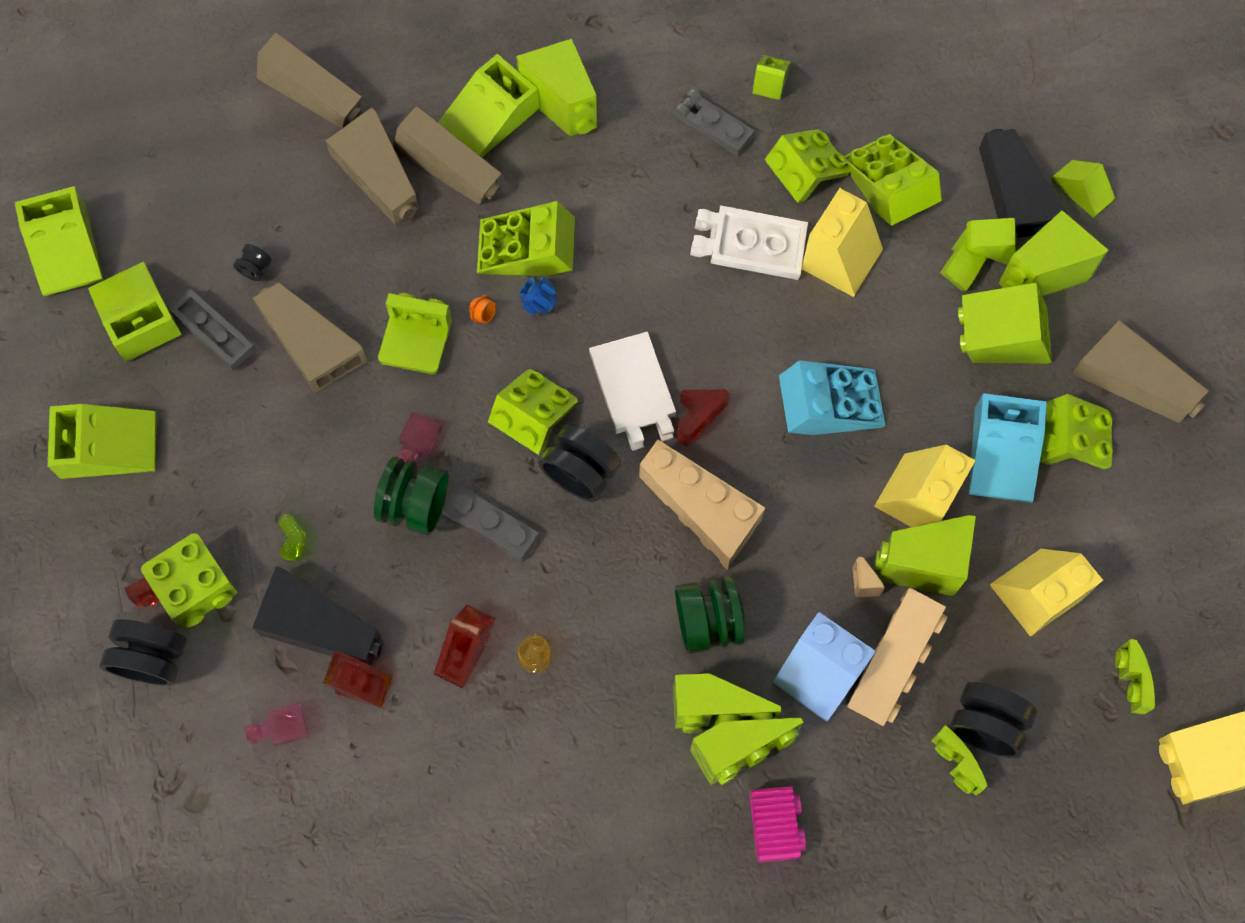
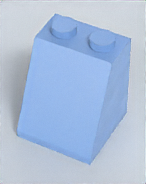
[773,612,876,722]

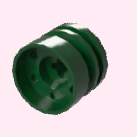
[374,456,449,536]
[675,576,745,654]

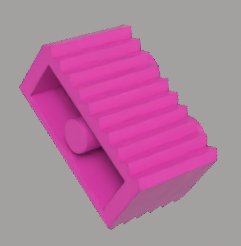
[749,786,806,863]

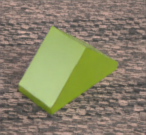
[752,55,791,100]
[1051,160,1115,218]
[966,218,1017,265]

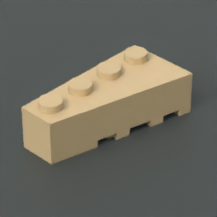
[639,440,765,570]
[846,588,947,727]

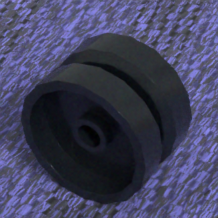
[538,424,621,502]
[99,619,187,686]
[949,682,1037,758]

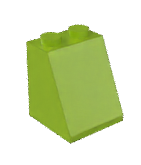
[516,39,597,136]
[999,211,1109,296]
[958,282,1052,364]
[873,515,976,596]

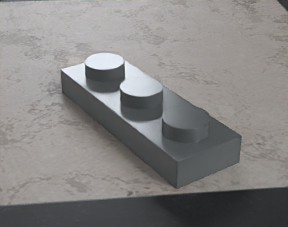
[169,289,256,371]
[441,485,540,562]

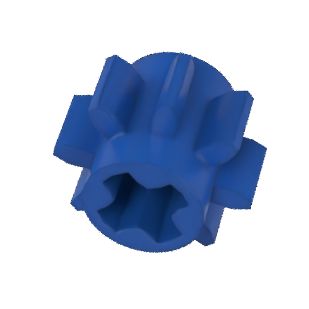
[519,276,557,315]

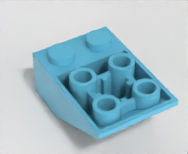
[779,360,886,435]
[969,393,1046,503]

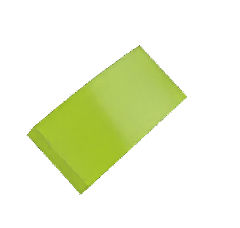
[940,228,987,291]
[1115,639,1155,715]
[931,725,987,795]

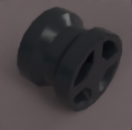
[233,244,272,281]

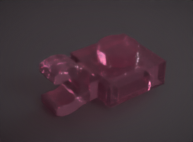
[397,412,442,464]
[245,703,308,746]

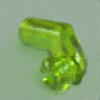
[277,514,306,561]

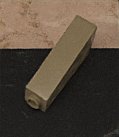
[257,32,362,129]
[393,106,501,205]
[326,107,419,226]
[253,283,368,394]
[1073,320,1209,423]

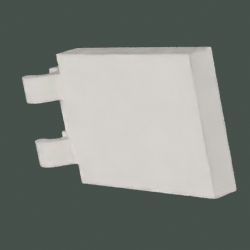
[690,205,808,280]
[589,331,676,451]

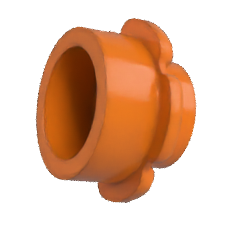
[469,295,497,324]

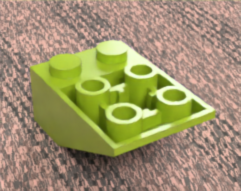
[438,54,540,158]
[844,134,942,226]
[14,186,103,296]
[477,201,575,276]
[88,261,182,362]
[48,404,157,479]
[673,673,781,733]
[690,718,804,786]

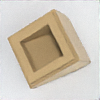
[852,557,885,597]

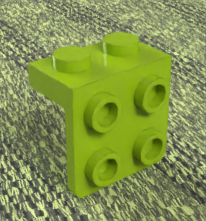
[764,129,851,203]
[378,293,452,375]
[488,369,578,455]
[1040,394,1113,469]
[141,533,238,629]

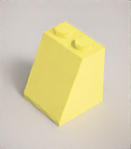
[801,188,883,297]
[874,445,976,527]
[990,549,1103,637]
[1159,711,1245,805]

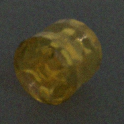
[517,635,552,673]

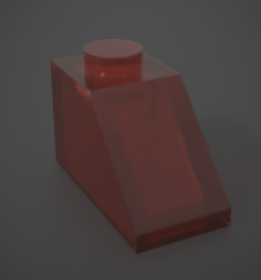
[434,604,496,688]

